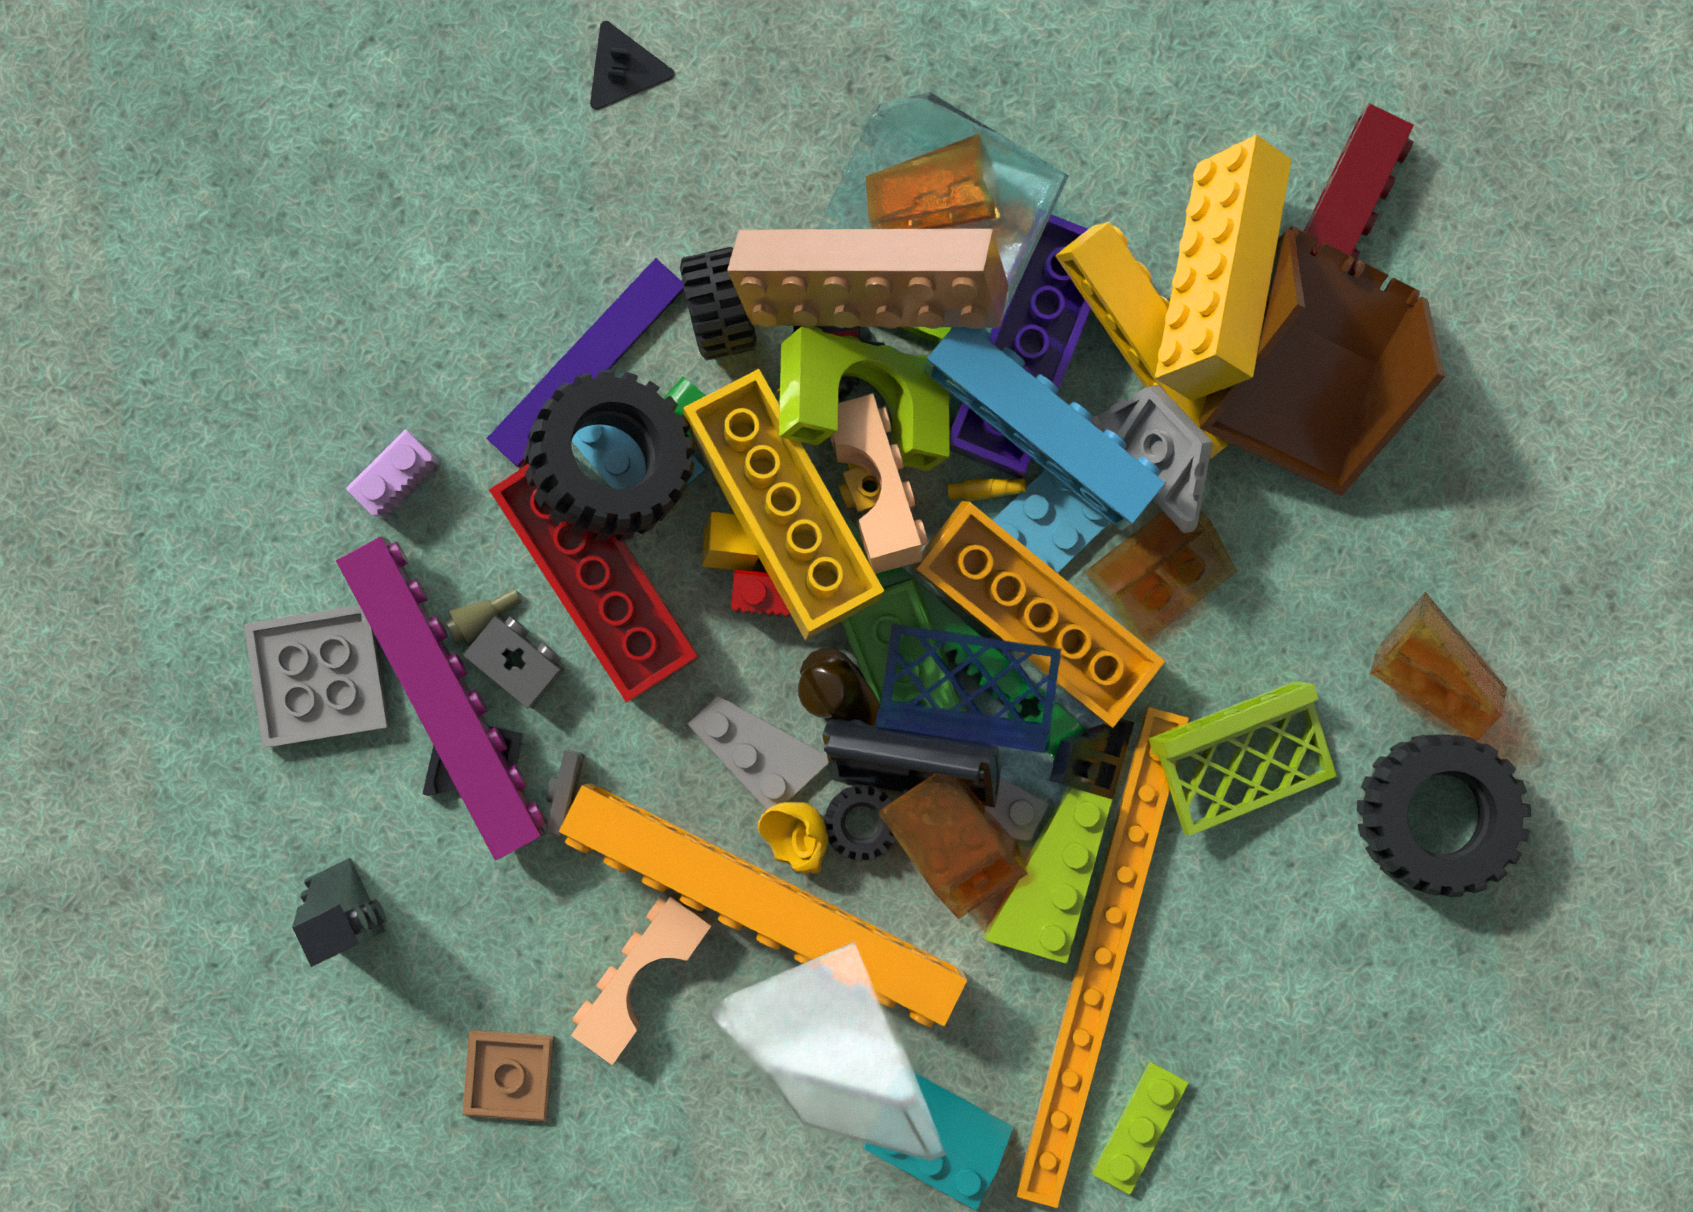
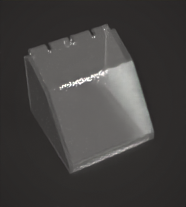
[711,942,946,1161]

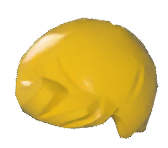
[757,802,828,875]

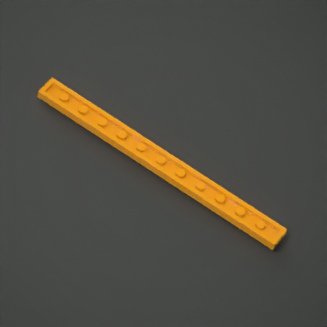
[1015,707,1189,1208]

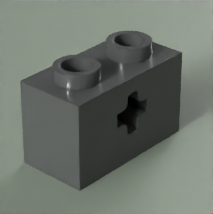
[463,616,564,709]

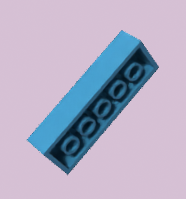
[924,327,1165,531]

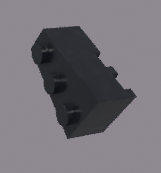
[292,858,386,967]

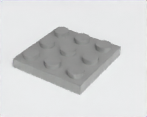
[244,605,390,748]

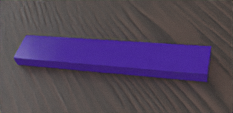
[486,257,684,467]

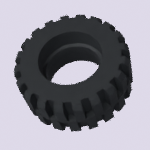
[524,370,695,542]
[1357,734,1531,897]

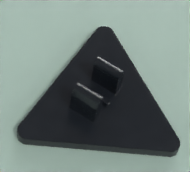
[590,21,674,109]

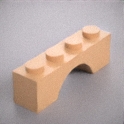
[830,394,927,574]
[571,894,714,1065]

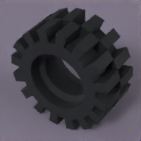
[824,785,900,862]

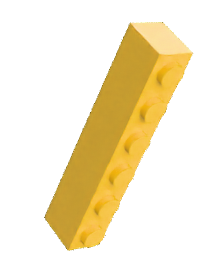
[1055,222,1230,459]

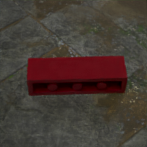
[1303,103,1414,273]

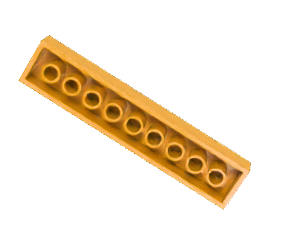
[558,783,967,1028]

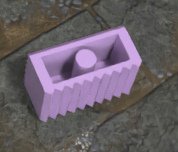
[346,429,440,519]

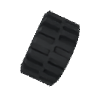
[680,247,757,361]

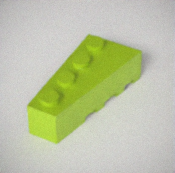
[982,787,1112,964]

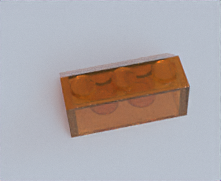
[1085,511,1237,643]

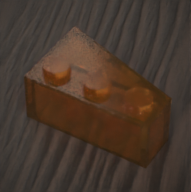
[865,133,1001,229]

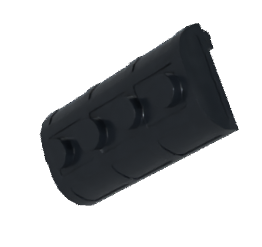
[822,719,1001,808]

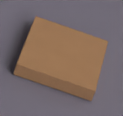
[462,1030,554,1122]

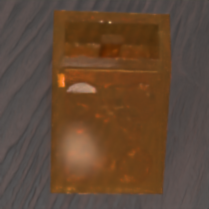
[879,774,1028,919]

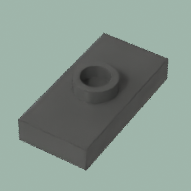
[546,750,585,836]

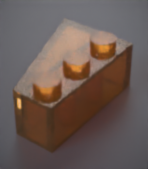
[1370,591,1507,742]

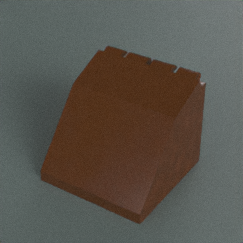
[1199,226,1445,496]

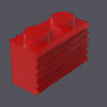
[731,569,791,619]

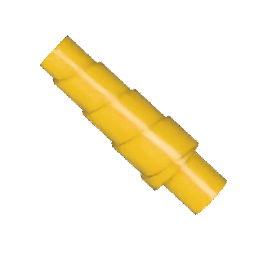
[948,478,1026,502]

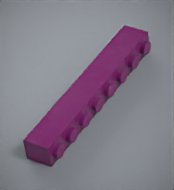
[336,536,547,861]

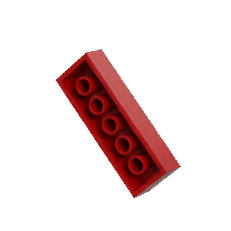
[489,464,701,703]

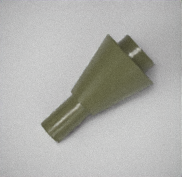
[445,588,522,646]

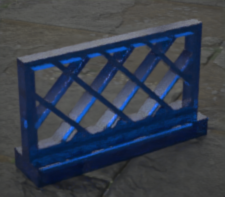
[876,624,1062,753]

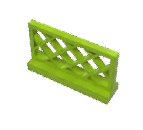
[1148,681,1337,836]

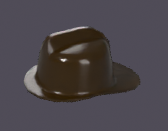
[798,648,880,726]

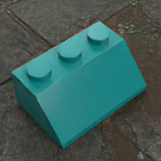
[863,1066,1014,1210]

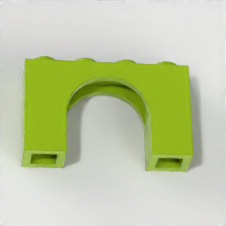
[779,326,949,471]

